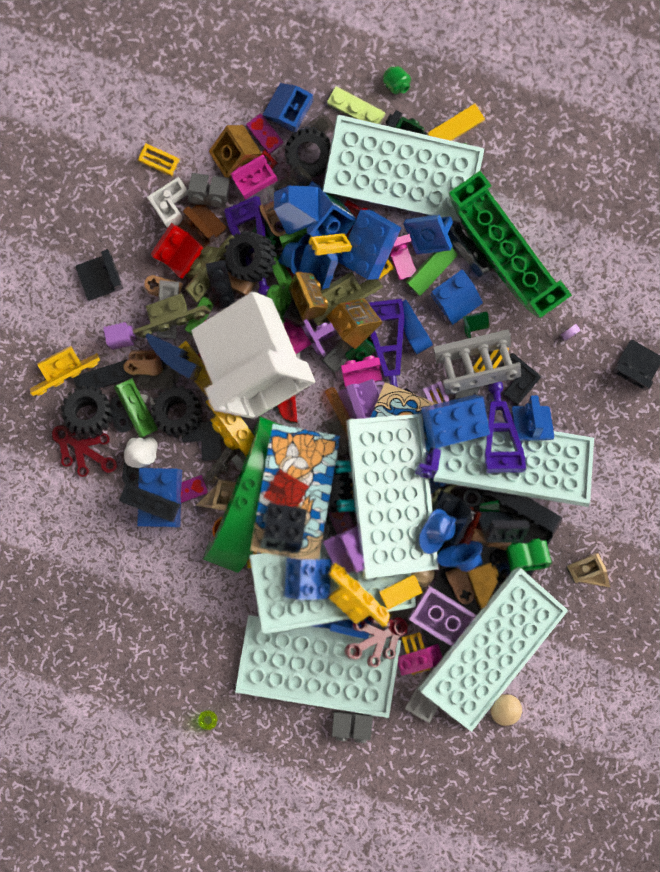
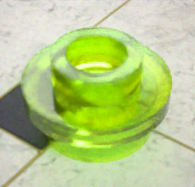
[198,710,218,730]

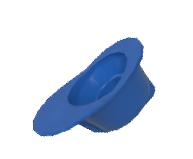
[279,233,313,274]
[419,509,455,554]
[437,541,482,571]

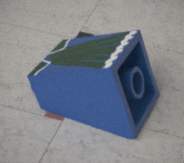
[306,181,357,237]

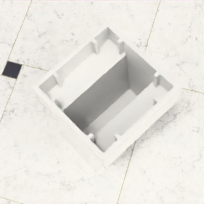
[191,292,315,419]

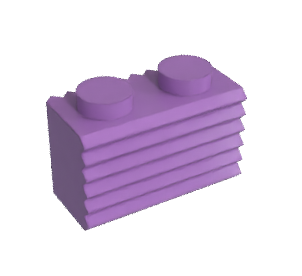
[103,322,137,350]

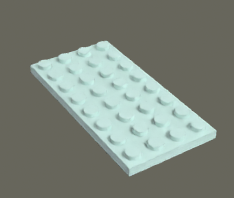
[322,115,484,222]
[347,414,439,578]
[434,421,594,507]
[250,543,416,634]
[418,568,568,732]
[235,615,401,718]

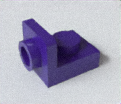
[415,448,442,478]

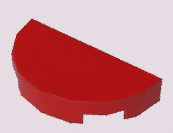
[277,395,298,423]

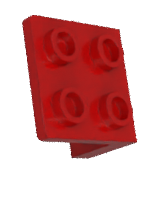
[151,223,203,279]

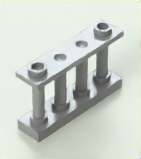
[434,329,521,394]

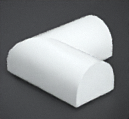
[147,177,188,228]

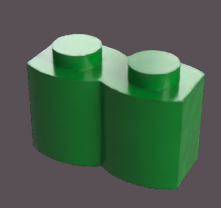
[506,539,552,572]

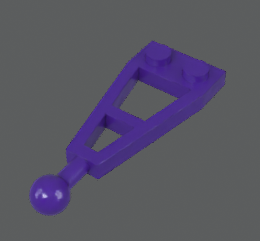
[224,196,270,297]
[369,299,404,387]
[484,382,526,473]

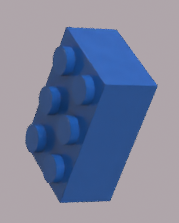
[338,210,402,280]
[421,394,490,449]
[137,468,182,528]

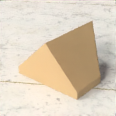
[196,480,236,511]
[567,553,610,587]

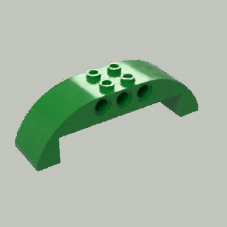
[449,170,572,318]
[202,416,280,573]

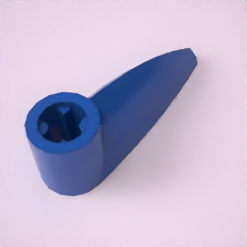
[402,299,433,355]

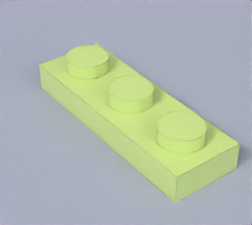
[327,86,385,124]

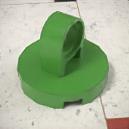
[267,284,291,322]

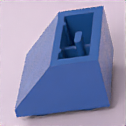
[262,83,313,133]

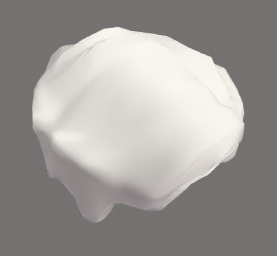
[124,437,158,468]

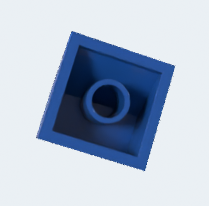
[430,269,483,325]

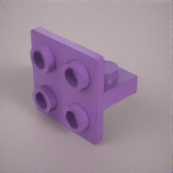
[303,319,337,357]
[338,379,379,420]
[324,526,364,574]

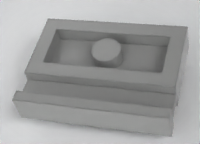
[405,675,439,723]

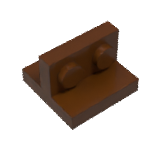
[177,204,227,250]

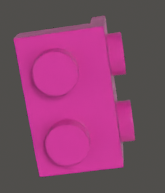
[231,155,278,199]
[282,321,311,354]
[341,356,382,388]

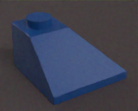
[274,186,319,235]

